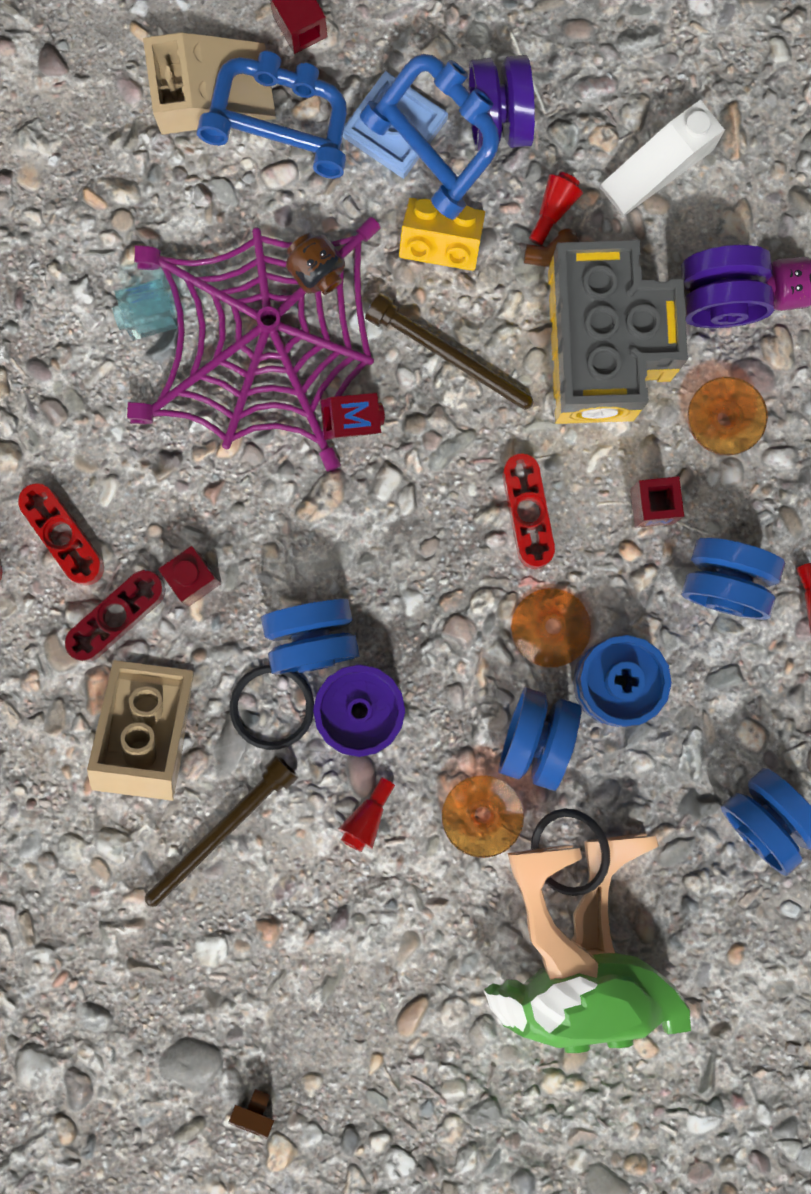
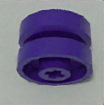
[468,55,535,151]
[681,245,775,329]
[313,665,405,757]

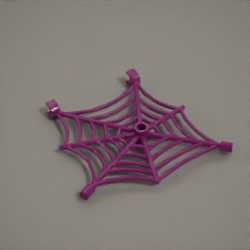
[127,217,381,472]

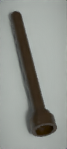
[365,291,534,410]
[145,754,299,907]

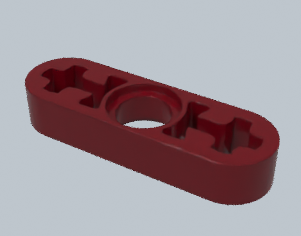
[65,570,166,662]

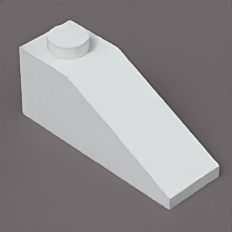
[600,100,725,217]

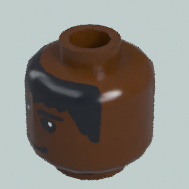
[286,232,345,295]

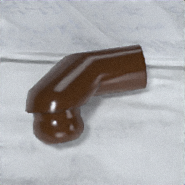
[524,228,579,267]

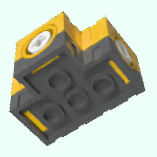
[548,240,688,424]

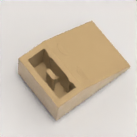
[143,32,276,135]

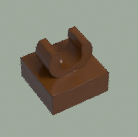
[228,1089,275,1139]

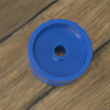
[681,538,786,620]
[261,599,360,674]
[573,635,672,727]
[498,687,582,791]
[721,768,811,876]

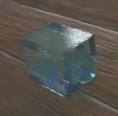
[112,279,178,341]

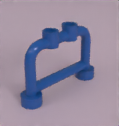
[196,51,347,179]
[359,54,499,220]

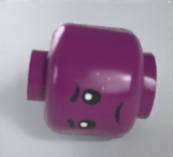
[765,256,811,311]

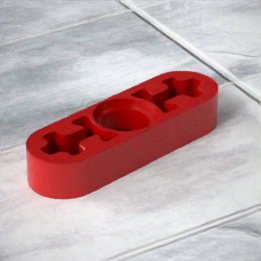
[503,453,555,569]
[18,483,104,586]

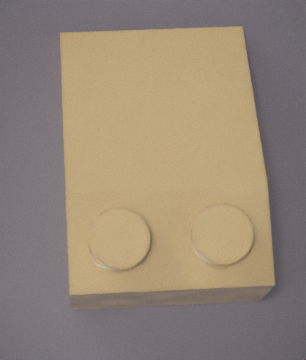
[87,660,194,801]

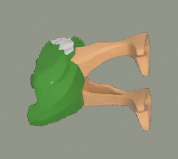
[484,833,691,1053]

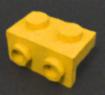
[399,197,486,271]

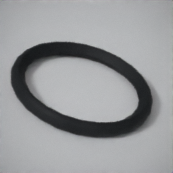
[230,665,314,750]
[531,808,610,896]

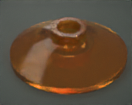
[687,377,768,456]
[511,588,591,668]
[442,775,524,858]

